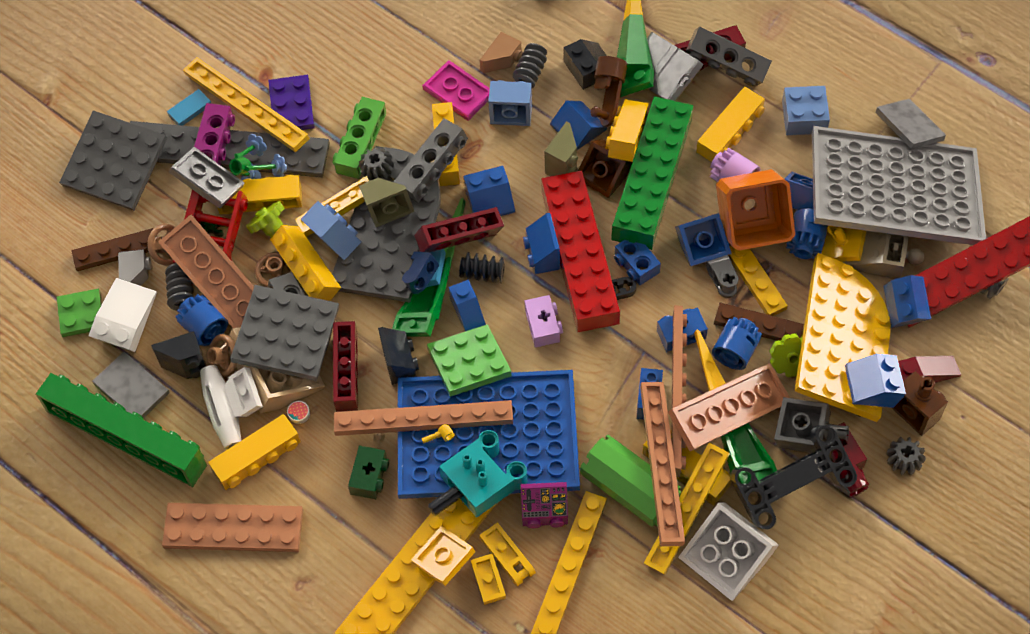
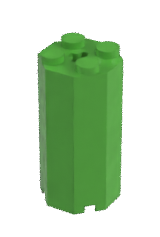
[580,435,682,527]

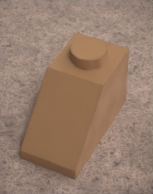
[480,32,523,73]

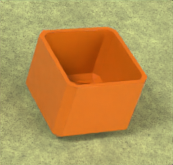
[716,169,795,251]

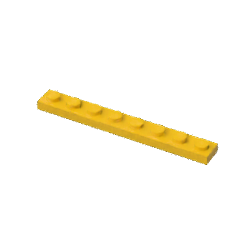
[183,57,310,153]
[531,491,607,634]

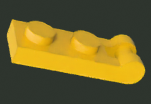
[479,522,536,587]

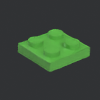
[57,288,102,337]

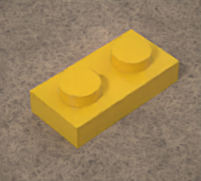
[470,554,506,605]

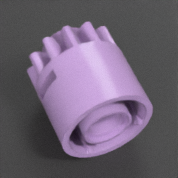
[710,148,760,182]

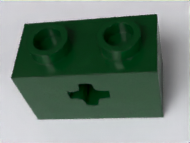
[348,445,390,500]

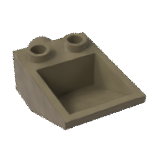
[843,231,924,279]

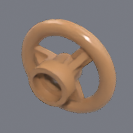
[148,224,175,266]
[255,252,295,287]
[206,334,237,377]

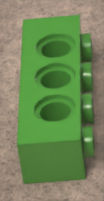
[332,97,387,179]

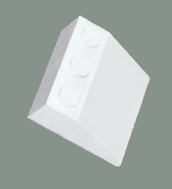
[678,503,779,601]

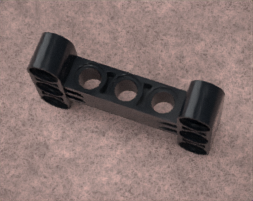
[730,425,857,530]

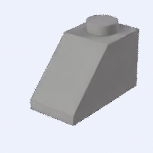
[118,250,152,286]

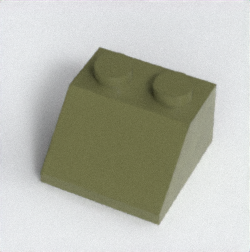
[544,121,578,176]
[359,178,415,227]

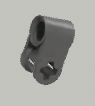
[706,255,739,298]

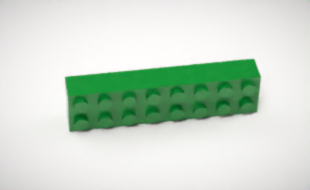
[611,96,694,250]
[36,373,207,487]

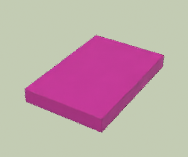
[422,60,490,121]

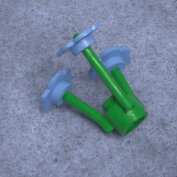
[229,134,287,180]

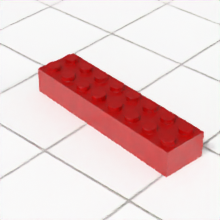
[541,171,620,332]

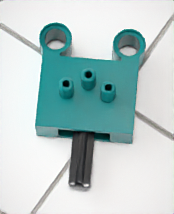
[428,430,527,518]

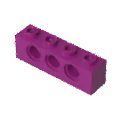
[194,103,235,165]

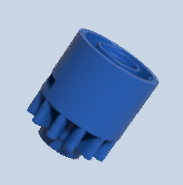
[786,208,829,259]
[175,294,228,346]
[712,317,762,370]

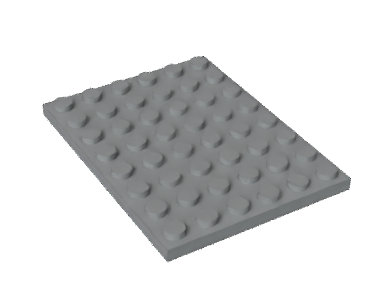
[812,126,986,245]

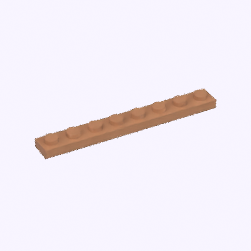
[671,305,687,477]
[640,382,685,547]
[334,400,513,436]

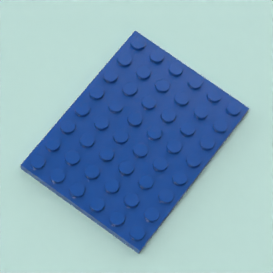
[398,370,580,499]

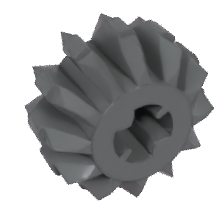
[359,147,395,180]
[886,437,926,475]

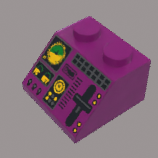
[521,482,568,529]

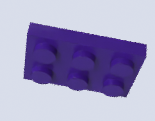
[268,74,315,130]

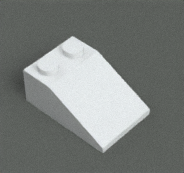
[89,278,157,352]

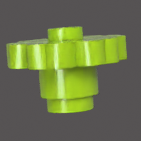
[246,201,285,238]
[769,333,802,377]

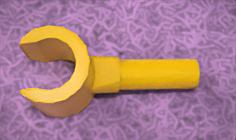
[422,424,455,443]

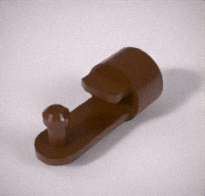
[590,56,628,127]

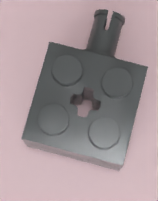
[774,397,849,453]

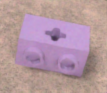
[524,295,563,347]

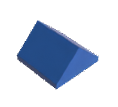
[550,100,607,150]

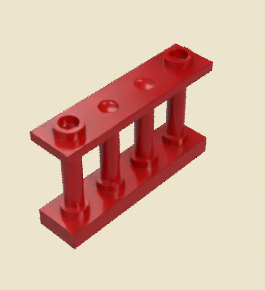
[173,189,248,264]

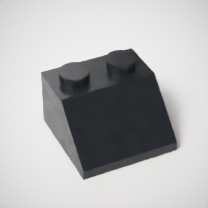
[563,39,607,90]
[378,327,419,385]
[151,331,206,379]

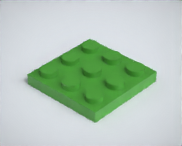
[427,324,512,397]

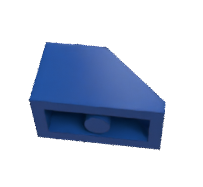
[449,280,486,331]

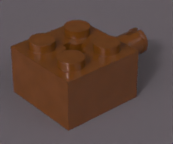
[892,371,948,436]

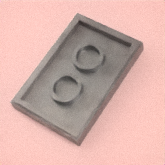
[875,99,946,149]
[169,147,245,209]
[92,352,170,418]

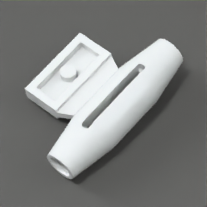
[200,365,263,450]

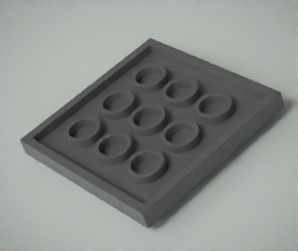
[59,110,167,211]
[231,285,339,381]

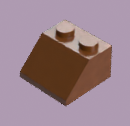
[578,139,634,198]

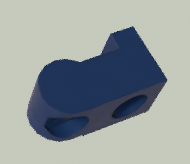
[402,251,439,294]

